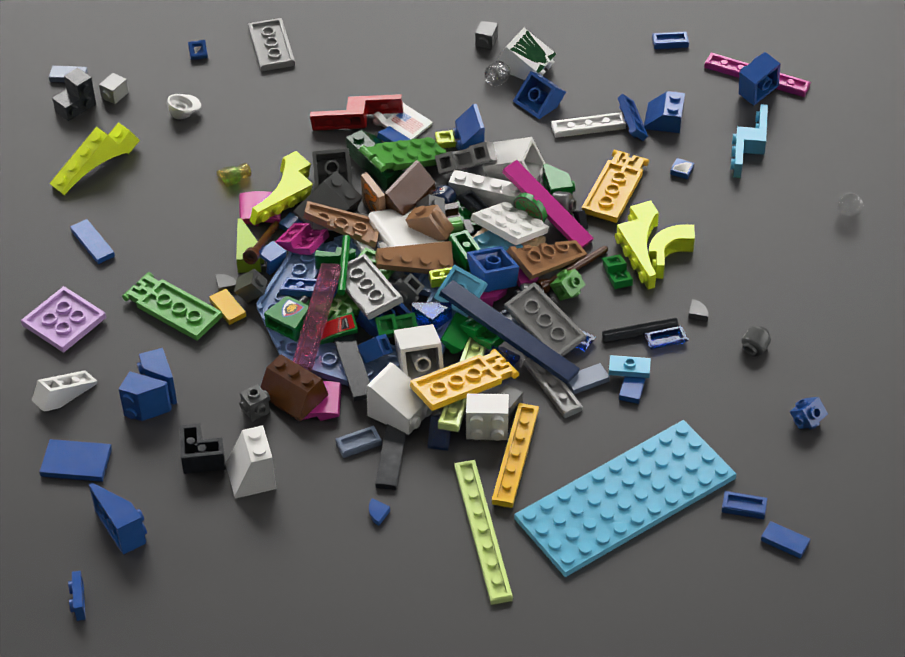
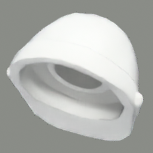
[167,94,201,120]

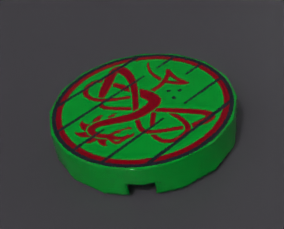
[514,193,547,223]

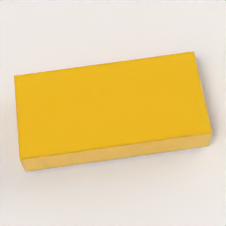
[209,289,246,325]

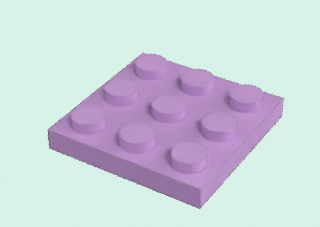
[21,286,106,353]

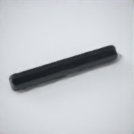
[602,318,679,342]

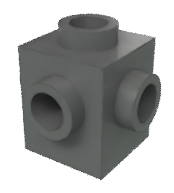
[393,273,425,306]
[239,384,270,422]

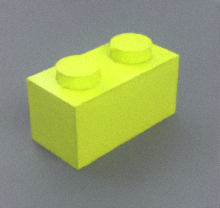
[429,267,452,288]

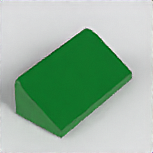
[440,312,470,354]

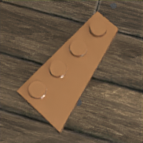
[303,201,379,248]
[507,240,587,280]
[375,241,453,274]

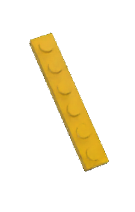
[492,403,539,508]

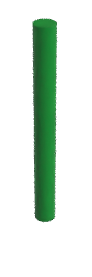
[337,235,350,295]

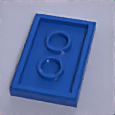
[40,439,112,482]

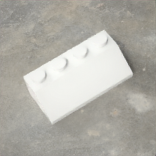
[449,170,522,207]

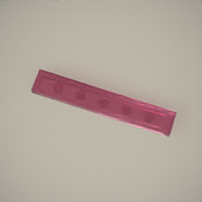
[293,263,342,371]

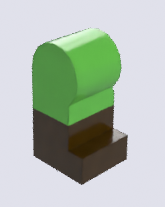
[445,202,464,238]

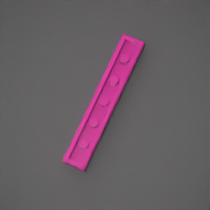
[704,53,811,97]
[502,160,594,248]

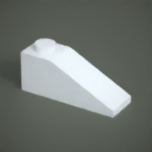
[32,370,97,411]

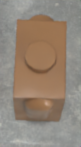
[406,205,454,241]

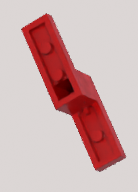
[310,94,404,130]

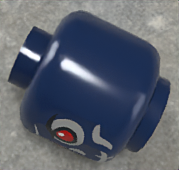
[431,185,457,204]

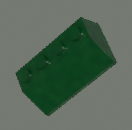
[346,130,407,192]

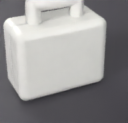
[353,207,445,279]

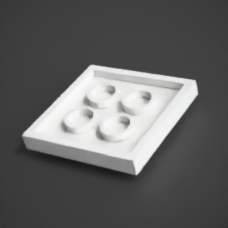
[470,202,549,245]

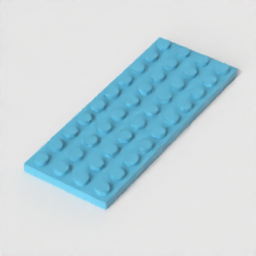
[514,420,736,577]

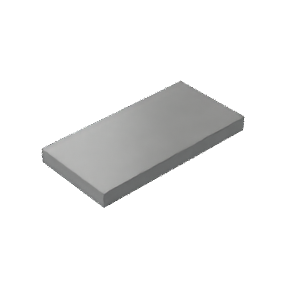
[248,18,295,71]
[331,254,404,320]
[504,282,586,356]

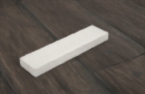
[551,112,626,138]

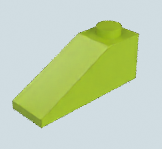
[236,218,265,273]

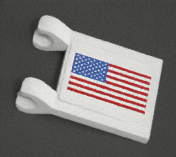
[373,102,433,139]

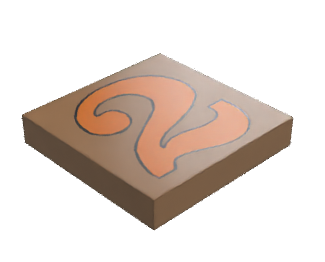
[361,173,386,212]

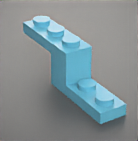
[730,104,768,178]

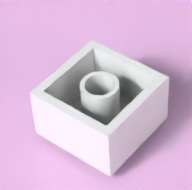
[466,393,509,441]

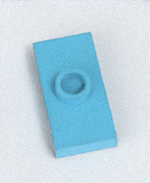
[609,355,651,378]

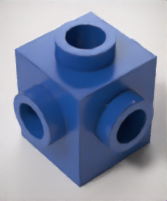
[790,397,828,429]

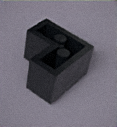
[52,68,96,121]
[179,423,226,474]

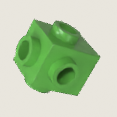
[550,269,586,301]

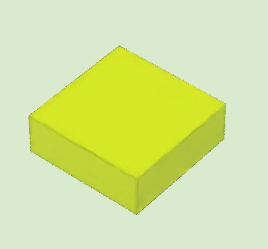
[435,130,456,148]

